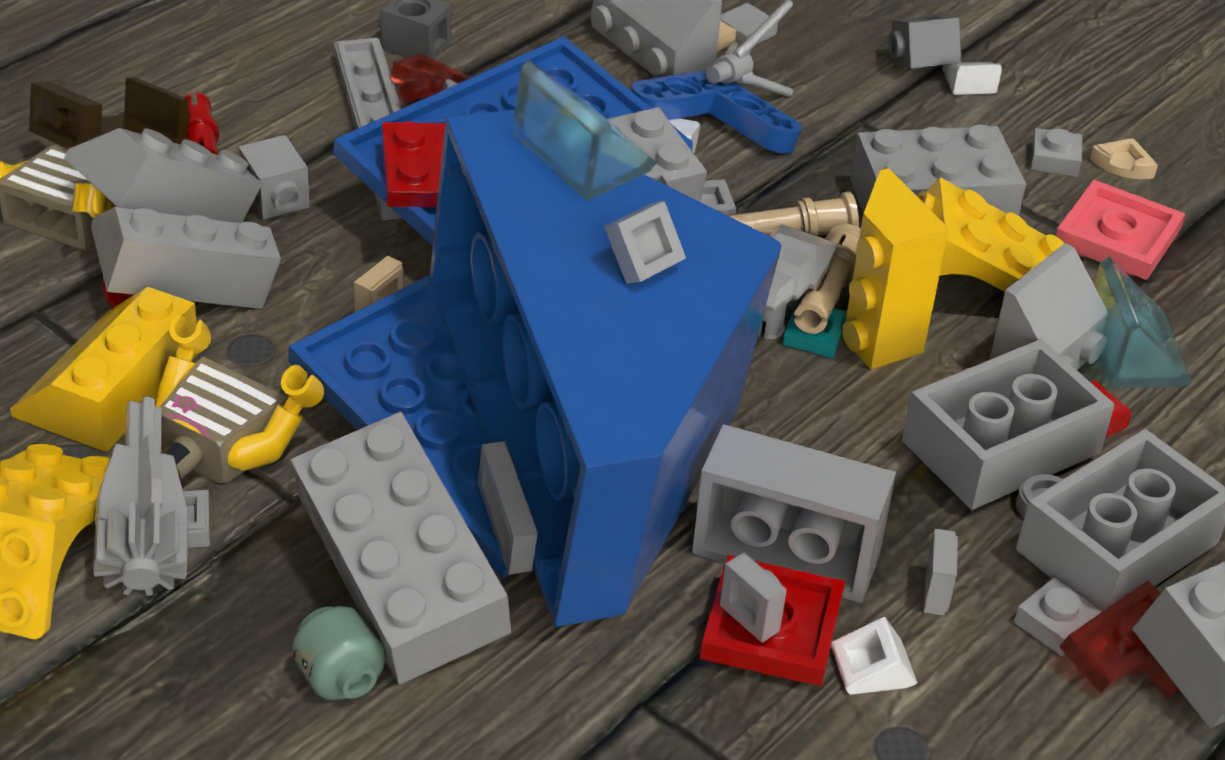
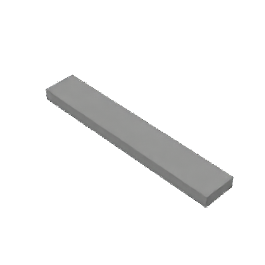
[334,38,402,221]

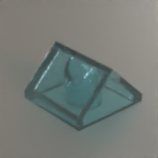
[512,60,657,201]
[1094,257,1192,388]

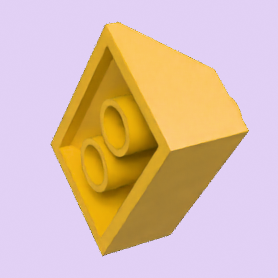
[842,168,949,370]
[10,287,199,453]

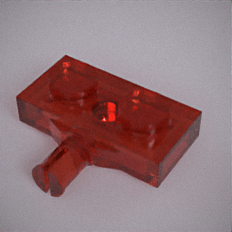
[390,54,472,102]
[1059,580,1180,700]

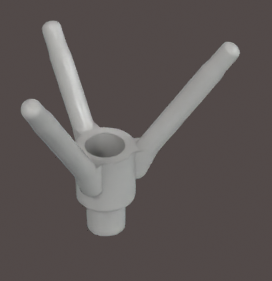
[706,0,793,97]

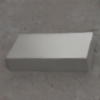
[477,441,538,575]

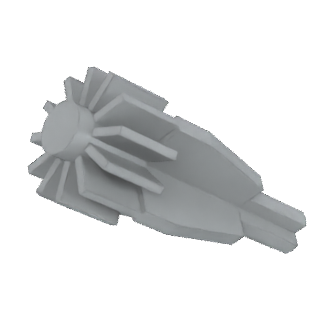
[94,397,188,595]

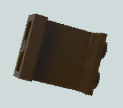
[29,77,190,149]

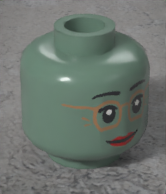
[291,606,386,700]

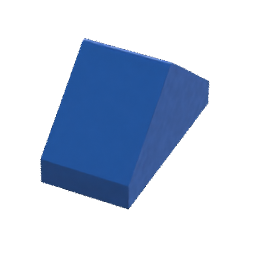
[429,110,781,627]

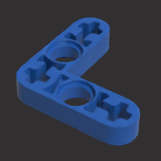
[630,71,802,153]

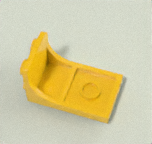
[916,177,1064,292]
[0,444,110,639]

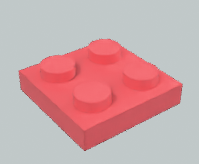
[1055,180,1186,280]

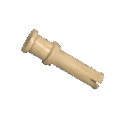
[730,192,859,236]
[794,223,861,334]

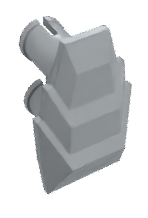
[758,224,838,339]

